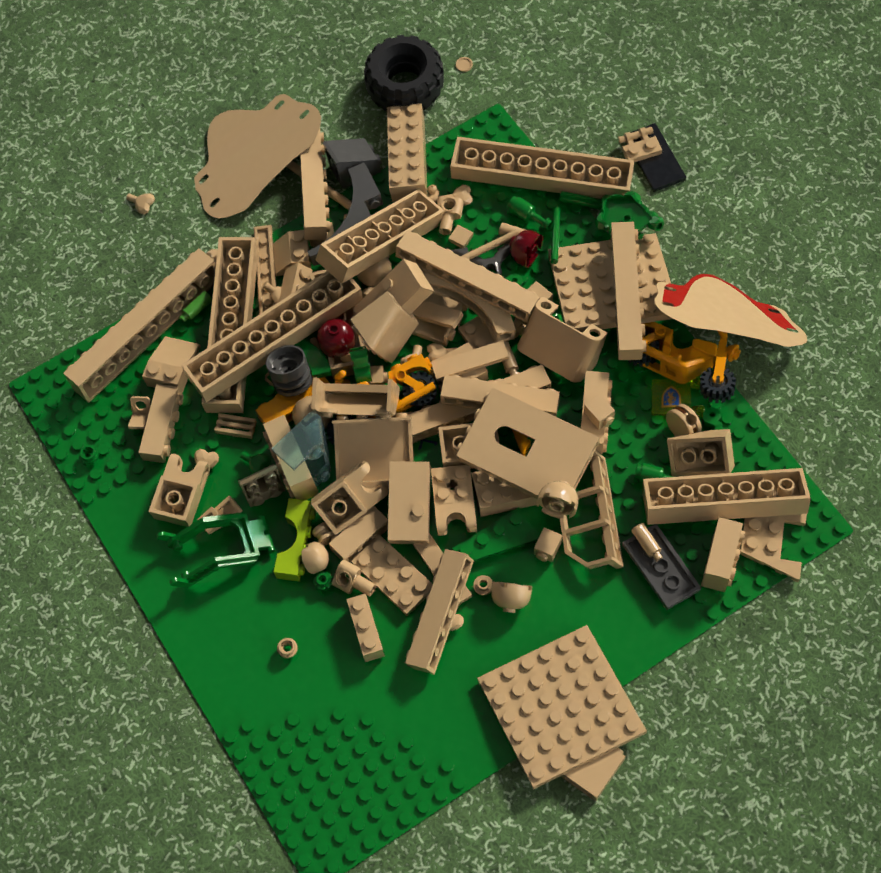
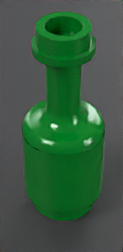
[507,196,553,230]
[634,463,674,483]

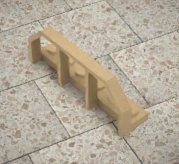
[560,451,624,569]

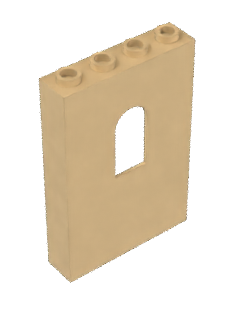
[455,387,600,499]

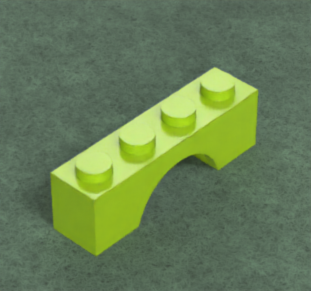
[274,498,316,582]

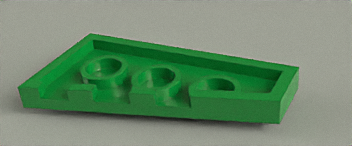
[452,507,540,563]

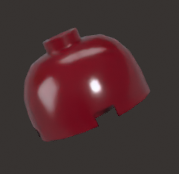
[509,230,543,268]
[317,319,355,358]

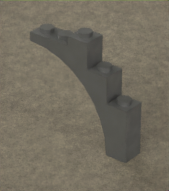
[307,162,383,267]

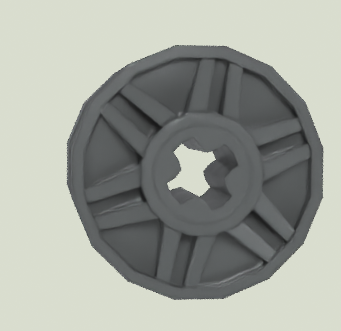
[266,345,313,397]

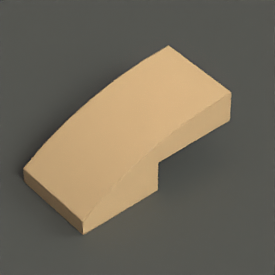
[197,495,243,534]

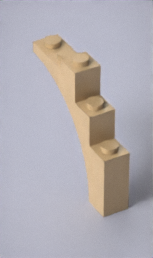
[424,272,516,343]

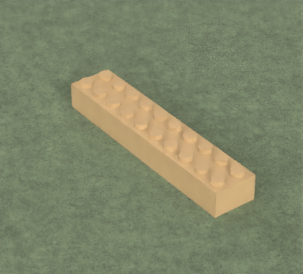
[450,137,635,199]
[201,237,259,413]
[63,248,216,403]
[181,271,363,403]

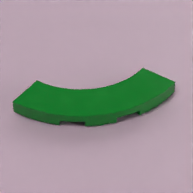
[294,340,332,378]

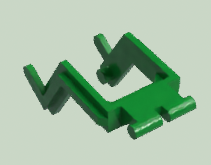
[156,513,276,588]

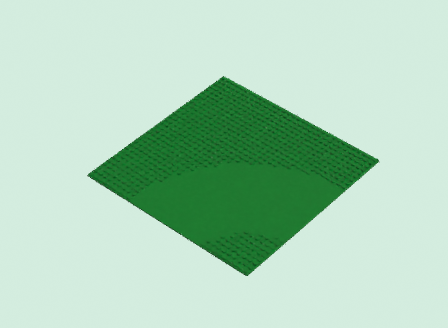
[9,104,853,873]

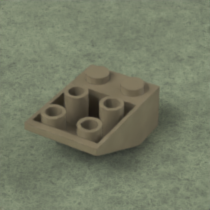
[238,464,286,508]

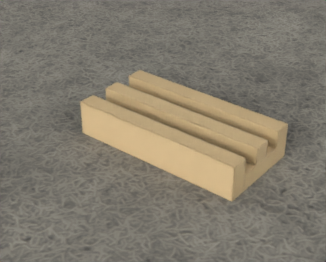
[214,413,257,439]

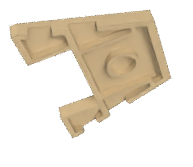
[740,514,807,582]

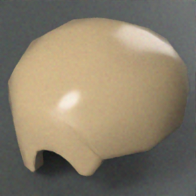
[301,542,329,574]

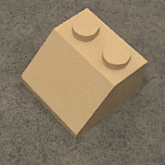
[273,230,312,276]

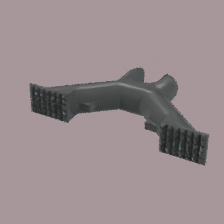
[451,241,511,275]

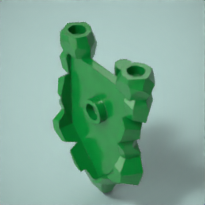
[594,191,664,240]

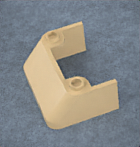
[311,377,400,419]

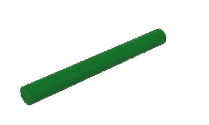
[551,207,560,264]

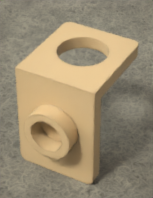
[128,396,151,429]

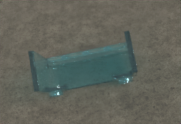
[272,411,331,487]

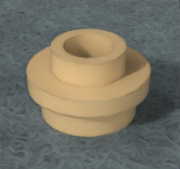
[473,575,493,595]
[277,638,298,658]

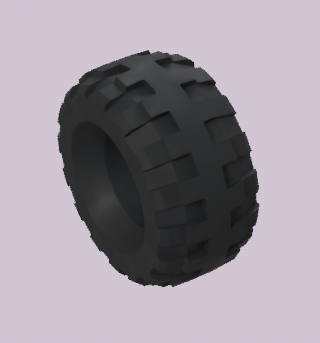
[364,35,444,112]

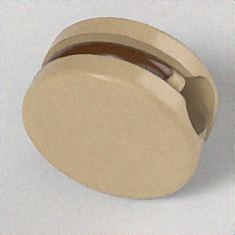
[666,404,702,437]

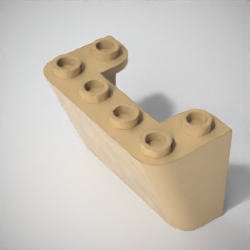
[351,291,419,363]
[517,297,608,382]

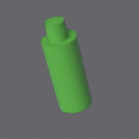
[179,291,212,322]

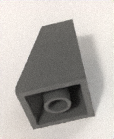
[323,138,382,189]

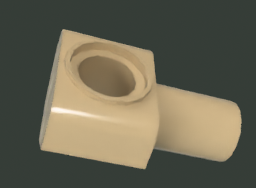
[437,196,464,235]
[332,559,376,597]

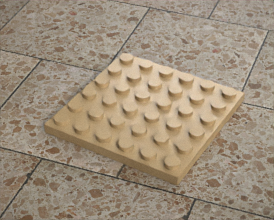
[548,233,674,332]
[477,625,647,790]

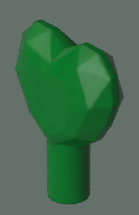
[240,451,271,474]

